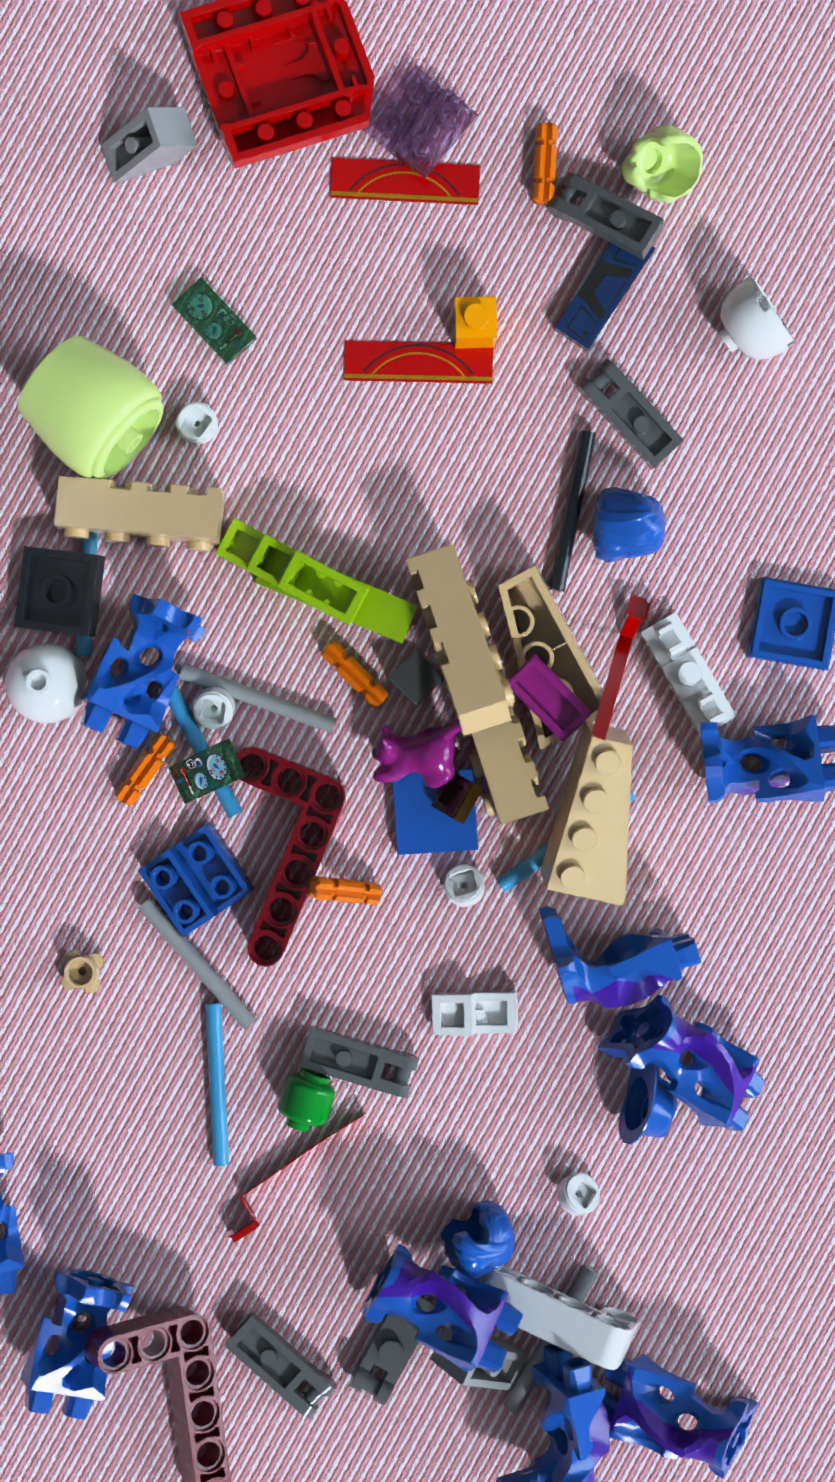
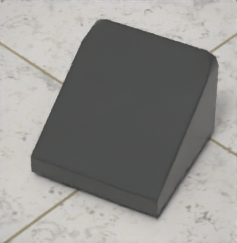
[388,650,444,707]

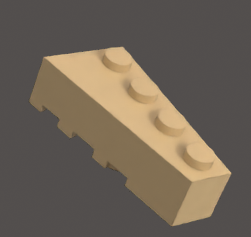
[54,476,225,552]
[406,544,515,736]
[498,565,604,750]
[456,669,549,825]
[540,721,633,907]

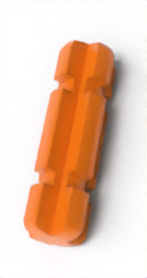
[532,123,558,205]
[321,641,388,708]
[114,733,175,806]
[308,876,383,905]

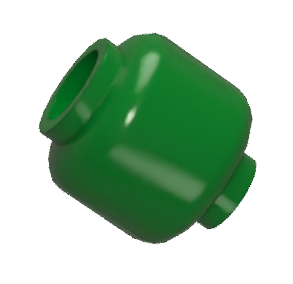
[277,1068,336,1132]

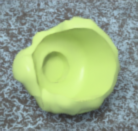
[621,125,703,203]

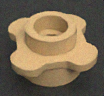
[61,950,104,993]

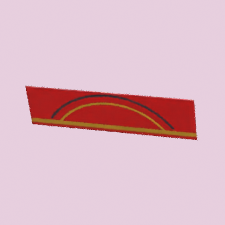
[330,158,480,205]
[344,340,493,384]

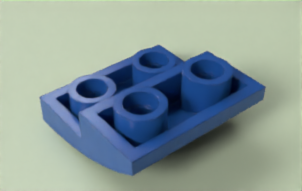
[138,822,255,937]

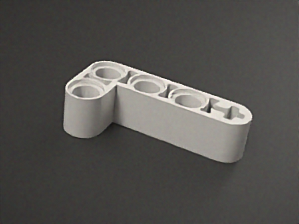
[478,1265,639,1370]

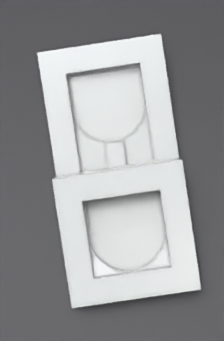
[432,991,518,1036]

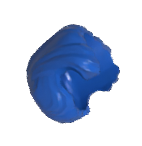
[593,487,666,563]
[441,1200,515,1279]

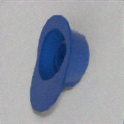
[618,1063,677,1145]

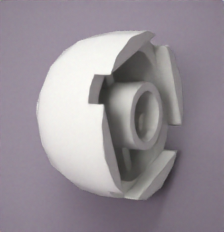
[719,275,796,360]
[5,643,88,724]

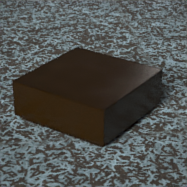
[431,773,483,824]

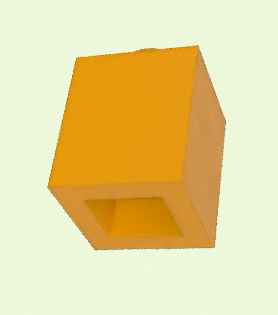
[454,296,497,348]

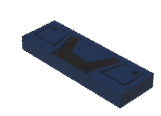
[554,243,656,352]

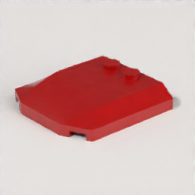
[179,0,375,169]

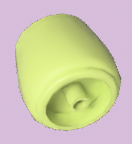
[18,335,164,479]

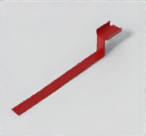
[591,591,652,741]
[227,1113,365,1243]

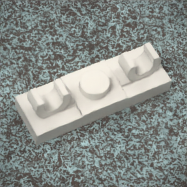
[640,612,737,737]

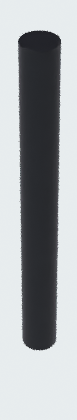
[549,431,596,592]

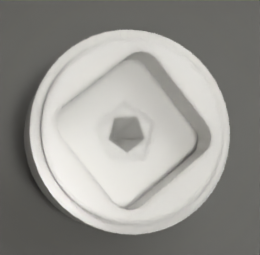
[176,402,218,445]
[193,687,235,729]
[443,864,485,907]
[557,1172,600,1216]

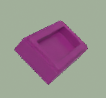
[508,654,593,742]

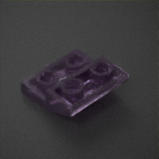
[362,64,478,178]

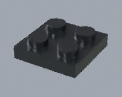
[14,546,106,637]

